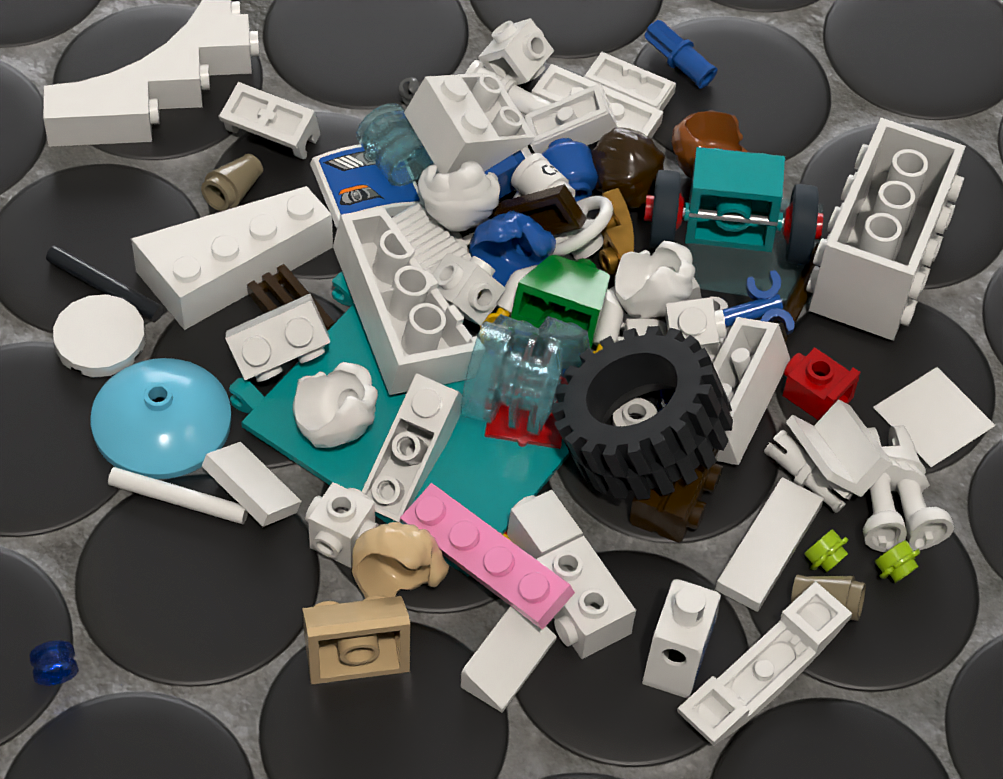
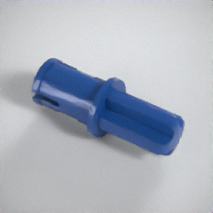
[644,20,718,89]

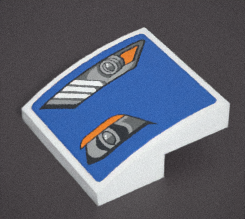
[310,141,425,228]

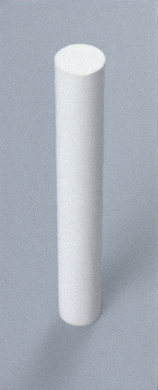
[108,467,248,525]

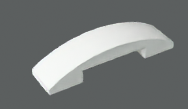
[677,581,852,746]

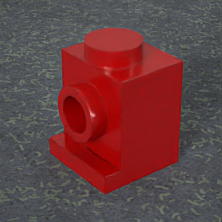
[782,347,861,421]

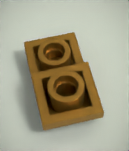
[596,188,634,279]

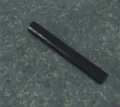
[46,245,164,322]

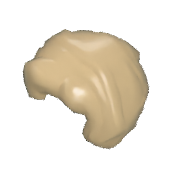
[352,522,449,598]

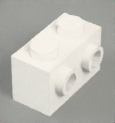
[225,294,330,382]
[536,536,636,659]

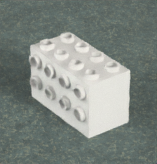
[806,118,966,341]

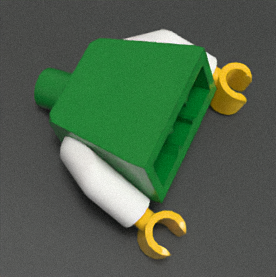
[480,255,623,354]

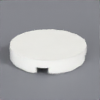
[53,294,146,377]

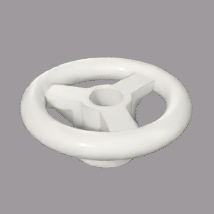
[552,196,613,260]

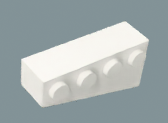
[131,186,333,330]
[333,207,486,395]

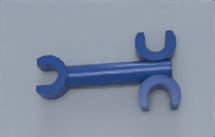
[723,270,794,335]

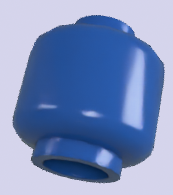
[542,138,598,202]

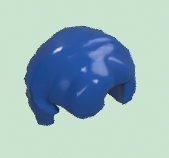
[469,211,556,287]

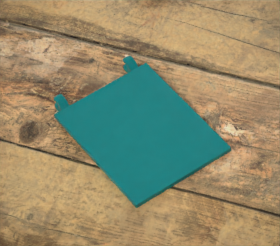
[229,272,570,576]

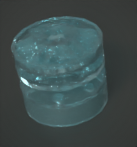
[461,321,564,436]

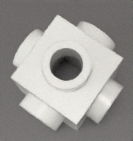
[478,18,554,85]
[433,252,506,326]
[305,482,378,568]

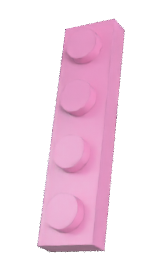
[400,483,575,630]

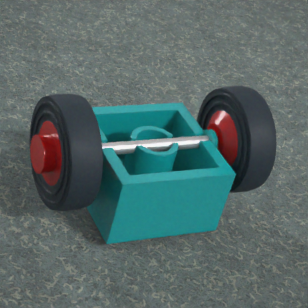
[644,147,823,265]

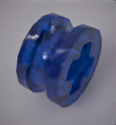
[29,640,79,686]

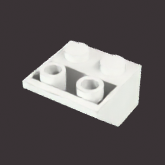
[404,72,535,174]

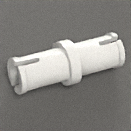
[764,430,854,513]

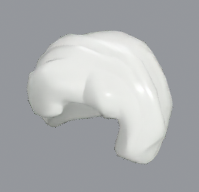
[418,161,500,232]
[614,241,695,320]
[293,362,378,448]

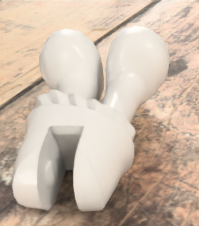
[863,425,954,552]

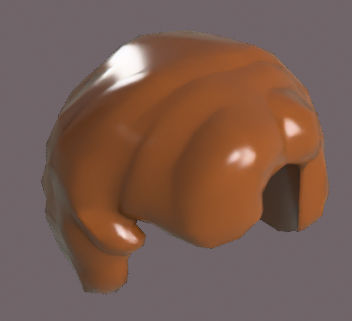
[671,110,748,178]

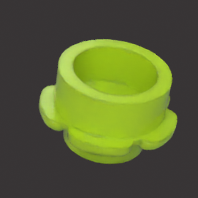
[804,529,848,572]
[874,540,920,583]

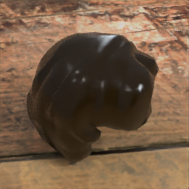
[591,127,665,209]

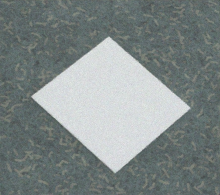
[873,367,995,467]

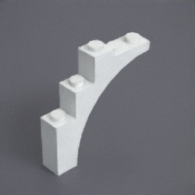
[43,0,259,147]

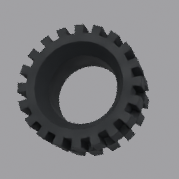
[552,326,733,500]

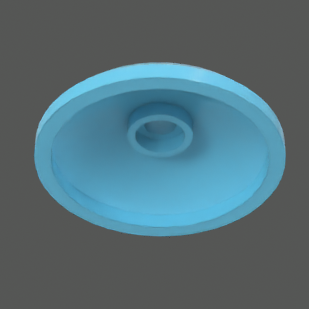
[91,358,232,479]

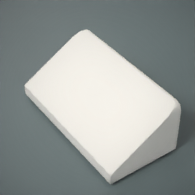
[523,83,618,154]
[461,606,557,712]

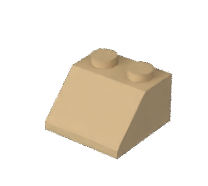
[302,595,410,684]

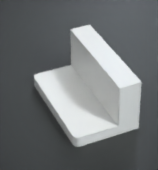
[786,399,893,497]

